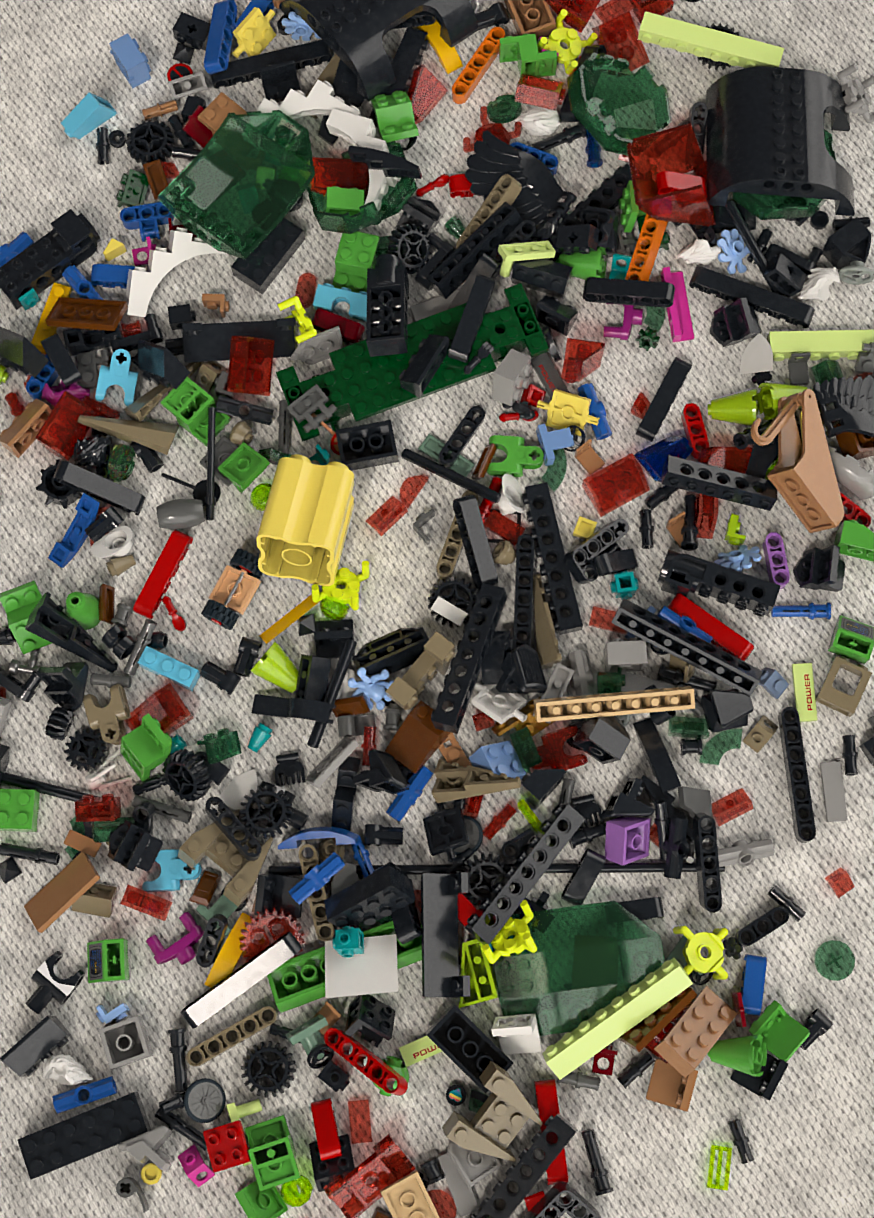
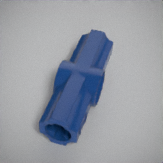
[0,232,34,267]
[62,265,104,300]
[577,383,612,440]
[657,606,713,643]
[386,766,434,822]
[288,852,346,905]
[52,1076,117,1114]

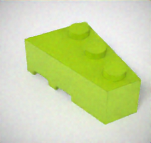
[459,939,501,1008]

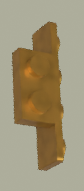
[491,696,556,742]

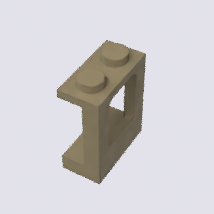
[815,656,872,717]

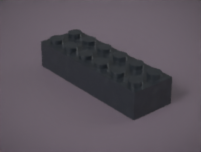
[17,1092,151,1180]

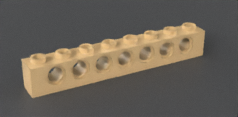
[533,686,695,722]

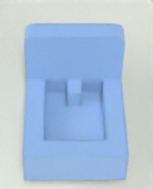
[96,1003,130,1024]

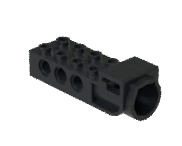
[0,209,101,310]
[366,254,409,357]
[657,550,780,617]

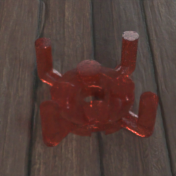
[463,106,522,153]

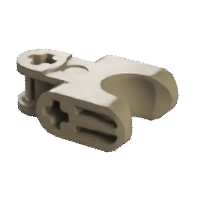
[83,683,131,745]

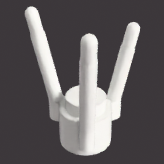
[85,748,133,791]

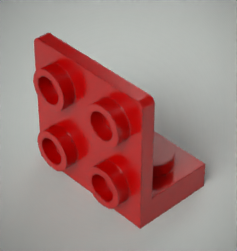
[203,1120,251,1173]

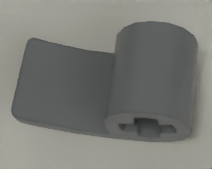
[337,714,376,737]
[116,1177,149,1213]

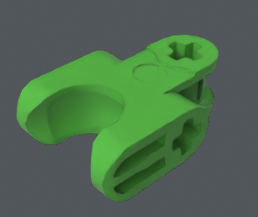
[487,435,544,477]

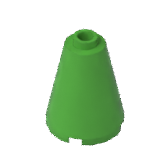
[555,247,607,280]
[65,592,101,630]
[707,1035,767,1077]

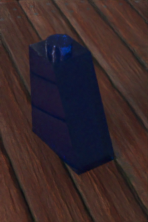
[634,435,693,482]

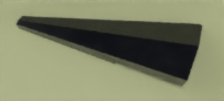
[25,592,118,673]

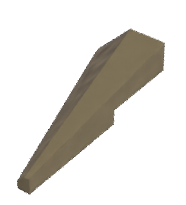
[124,362,204,422]
[78,415,179,455]
[533,574,562,669]
[431,759,521,803]

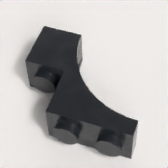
[331,757,361,831]

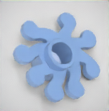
[282,11,320,41]
[717,229,750,274]
[714,545,761,572]
[348,667,394,710]

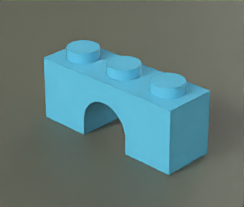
[313,283,367,321]
[138,646,200,691]

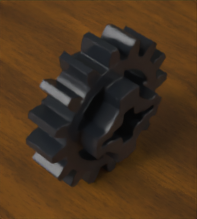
[64,729,108,772]

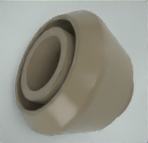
[229,421,254,445]
[492,540,516,565]
[318,838,345,861]

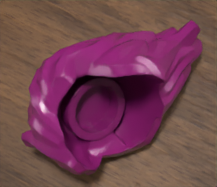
[42,380,90,411]

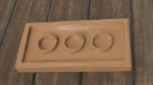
[24,852,100,933]

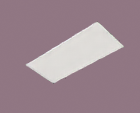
[431,596,468,626]

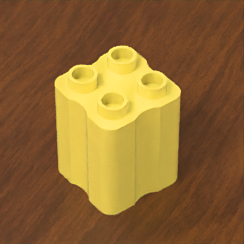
[256,454,354,586]

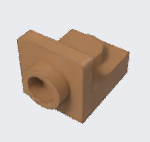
[202,294,229,318]

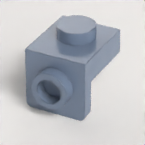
[758,667,789,699]

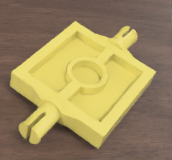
[232,7,276,58]
[537,389,600,436]

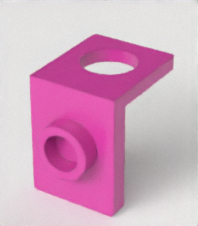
[132,236,157,266]
[178,1144,215,1187]

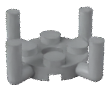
[837,63,874,123]

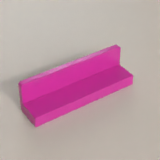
[661,267,694,342]

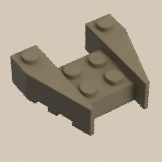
[386,631,456,710]
[178,809,273,907]
[442,1061,543,1162]

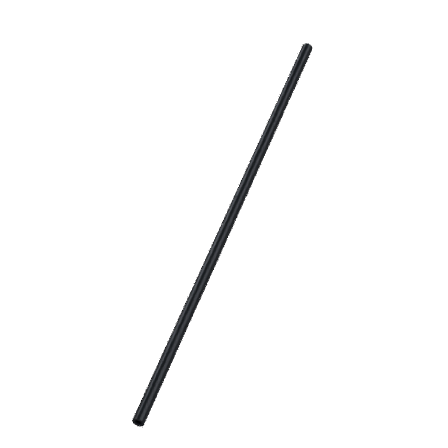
[268,862,725,876]

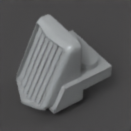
[118,1126,173,1172]

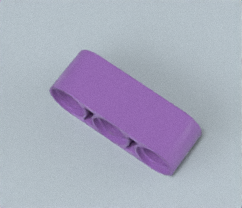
[763,532,790,590]

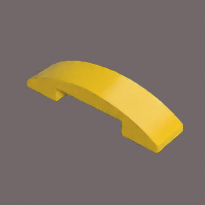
[417,19,463,74]
[204,912,260,988]

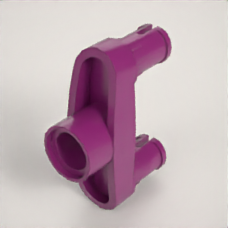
[604,303,643,340]
[146,911,204,965]

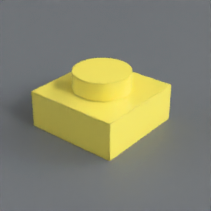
[573,516,597,540]

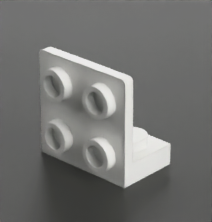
[491,1014,542,1054]

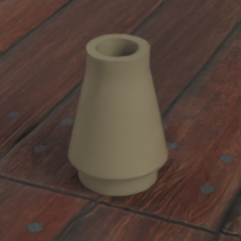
[106,554,136,577]

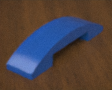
[48,493,100,568]
[278,827,359,850]

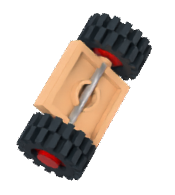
[201,548,263,630]

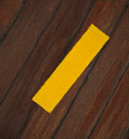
[259,592,320,644]

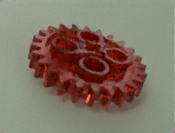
[239,907,305,962]

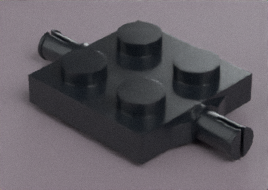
[423,802,469,862]

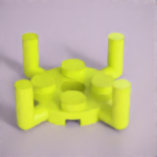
[537,9,598,75]
[277,296,317,344]
[311,561,370,611]
[481,900,537,964]
[673,925,728,980]

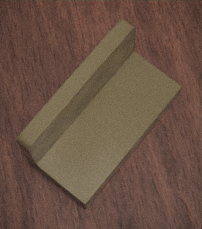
[72,883,117,918]

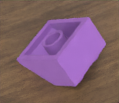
[605,817,650,865]

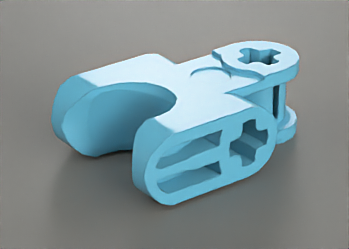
[95,349,139,406]
[142,849,202,892]

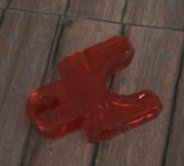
[526,725,588,770]

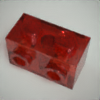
[75,794,121,822]

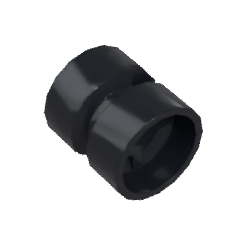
[101,624,136,660]

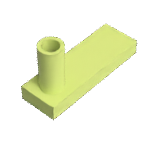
[498,241,556,277]
[226,1099,262,1166]

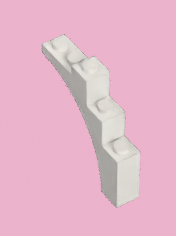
[242,80,361,149]
[326,108,401,217]
[125,227,227,317]

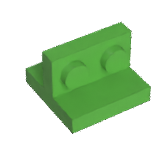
[217,442,270,493]
[235,1180,288,1218]

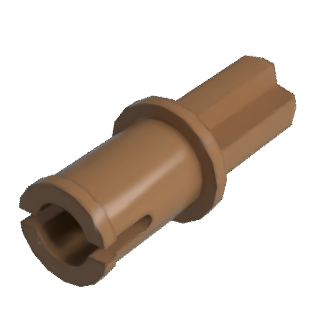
[142,100,178,121]

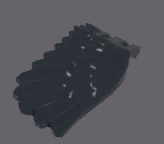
[465,130,577,241]

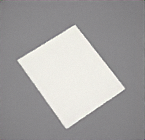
[325,934,398,998]

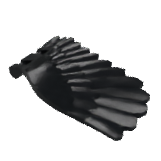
[812,375,874,438]

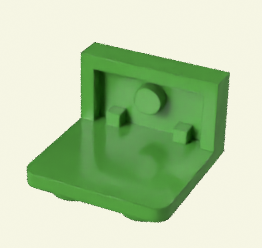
[748,1000,810,1062]

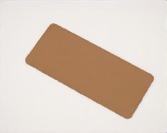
[64,830,101,857]

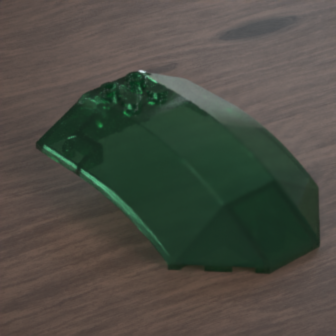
[158,110,315,260]
[493,901,665,1036]

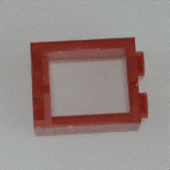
[514,73,566,110]

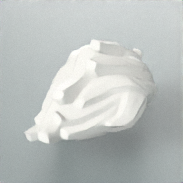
[515,105,561,136]
[677,238,722,267]
[797,267,840,302]
[43,1054,93,1085]

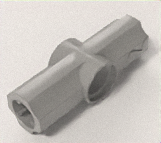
[568,650,594,696]
[718,839,775,867]

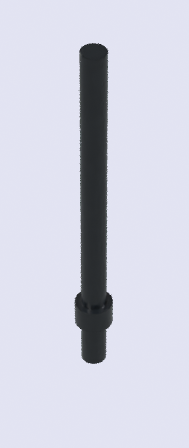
[204,407,216,521]

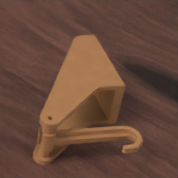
[751,389,844,533]

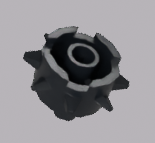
[36,459,82,509]

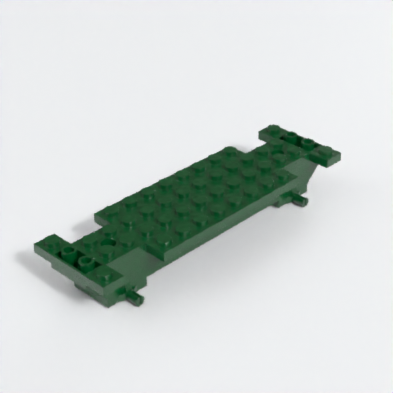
[276,283,549,442]

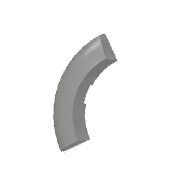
[828,446,874,499]

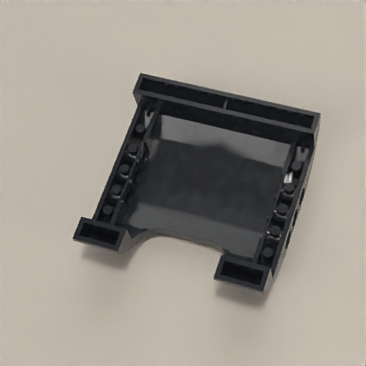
[279,0,479,102]
[706,66,855,216]

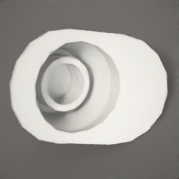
[497,473,525,516]
[91,526,133,558]

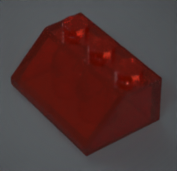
[227,336,274,396]
[561,338,605,383]
[35,391,98,462]
[582,453,650,517]

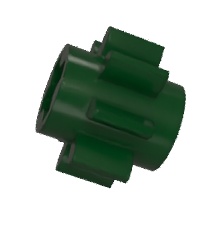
[636,326,660,351]

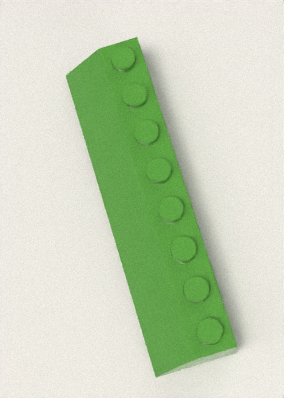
[267,921,422,1013]

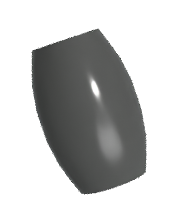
[156,498,205,530]

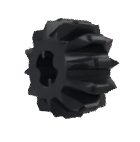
[45,707,74,741]

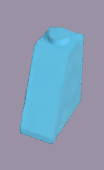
[61,92,118,139]

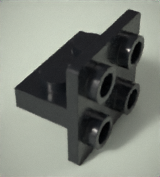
[314,619,355,659]

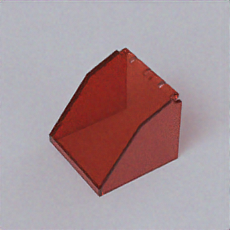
[627,123,716,226]

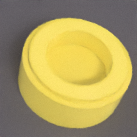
[141,1163,162,1185]

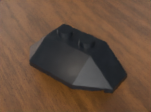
[352,627,429,676]

